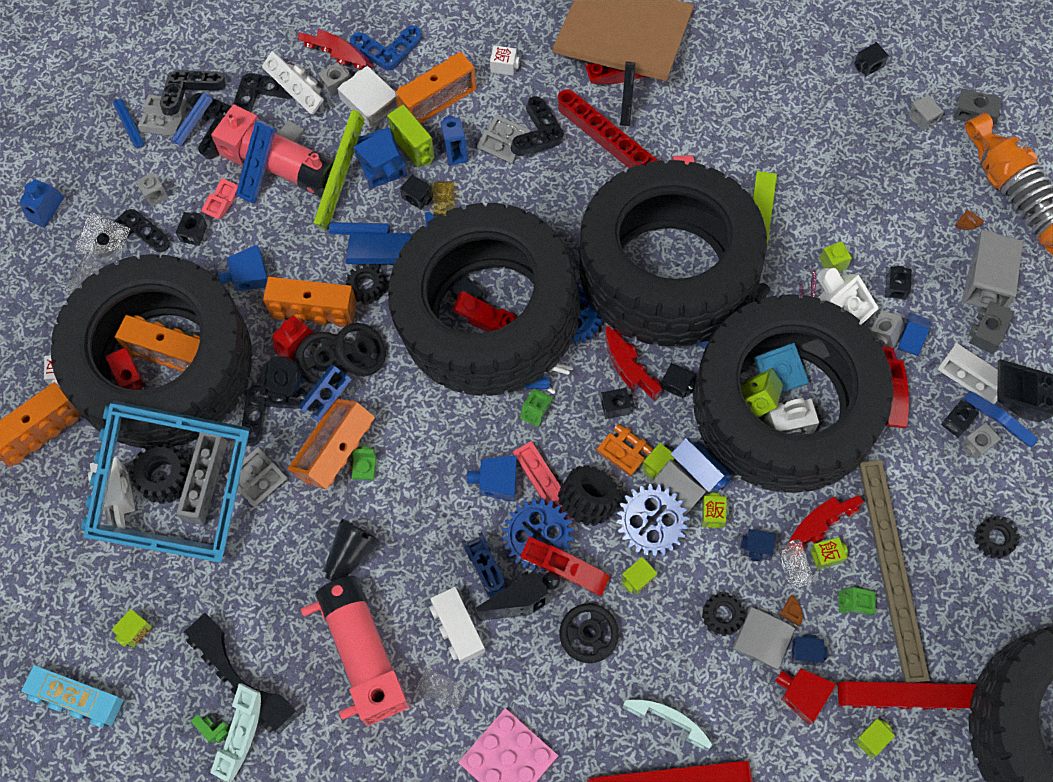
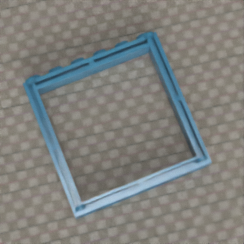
[81,401,250,563]

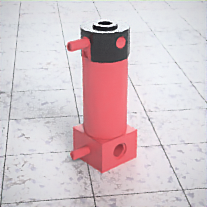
[211,104,334,198]
[301,576,410,726]

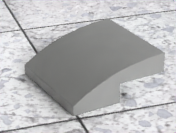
[138,95,187,136]
[477,115,531,164]
[225,447,287,508]
[645,459,706,520]
[732,607,795,670]

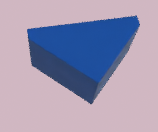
[897,312,930,356]

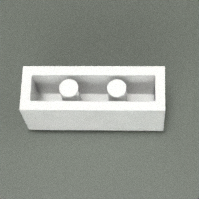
[937,343,998,405]
[429,587,485,664]

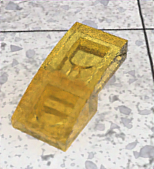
[433,181,454,217]

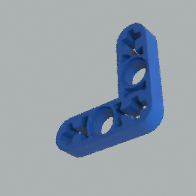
[350,25,422,71]
[963,391,1039,448]

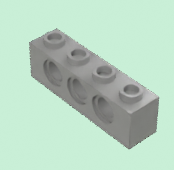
[176,432,227,525]

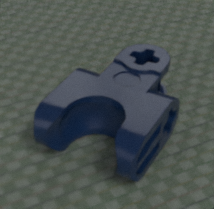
[461,532,507,599]

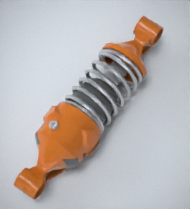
[965,113,1053,255]

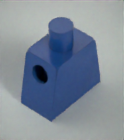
[440,115,468,166]
[354,129,401,180]
[20,179,65,228]
[218,245,268,291]
[467,455,517,502]

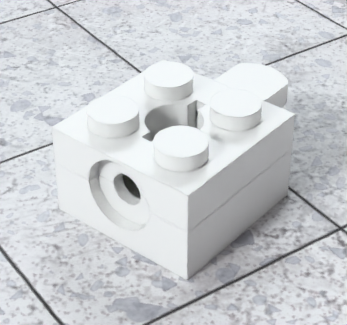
[817,268,879,325]
[763,398,819,435]
[88,457,135,529]

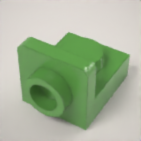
[520,389,553,427]
[352,446,377,481]
[838,587,876,616]
[191,714,231,744]

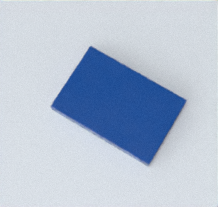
[346,233,411,264]

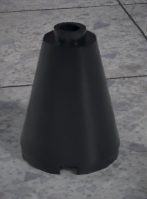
[323,518,380,582]

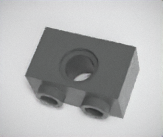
[953,88,1002,126]
[969,301,1014,354]

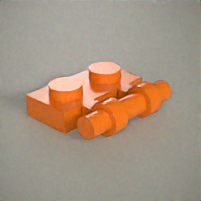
[596,423,653,477]

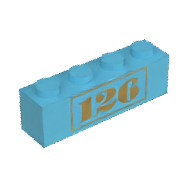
[21,665,124,728]

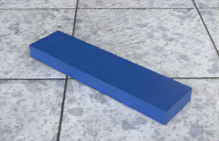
[236,120,276,203]

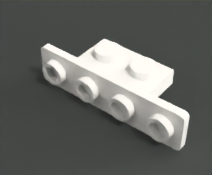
[262,52,324,114]

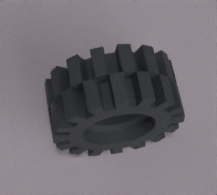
[346,264,385,304]
[974,516,1020,559]
[702,592,745,636]

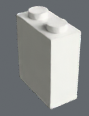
[337,66,398,128]

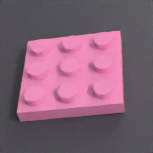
[458,708,558,782]

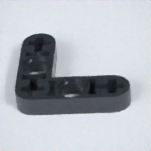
[160,70,226,116]
[233,73,293,112]
[190,93,232,159]
[510,96,564,156]
[91,209,170,257]
[242,385,308,447]

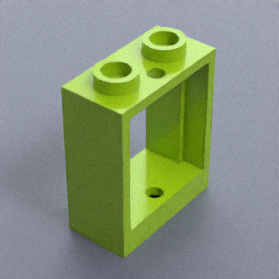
[387,105,435,169]
[740,368,783,417]

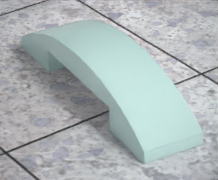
[210,683,261,782]
[622,700,712,751]

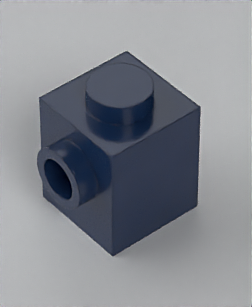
[740,529,776,562]
[792,634,828,666]

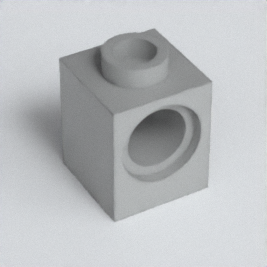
[318,62,351,97]
[909,95,944,131]
[135,172,169,207]
[870,311,905,348]
[961,423,1001,460]

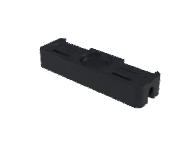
[620,61,636,126]

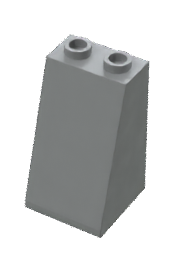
[961,230,1023,308]

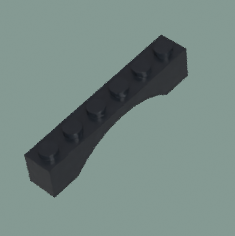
[184,613,300,734]

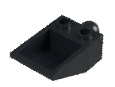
[997,359,1053,422]
[475,571,560,621]

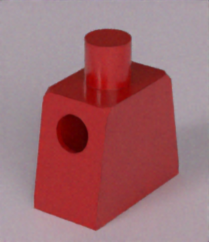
[272,315,314,360]
[105,348,146,390]
[774,669,836,725]

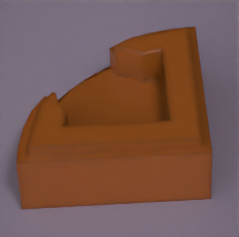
[955,210,984,230]
[779,595,803,627]

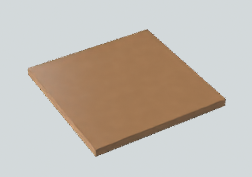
[552,0,694,81]

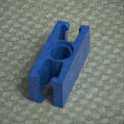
[298,364,351,422]

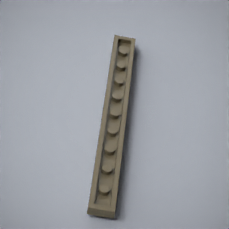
[858,460,930,683]

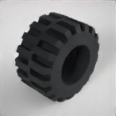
[130,444,190,504]
[558,465,620,526]

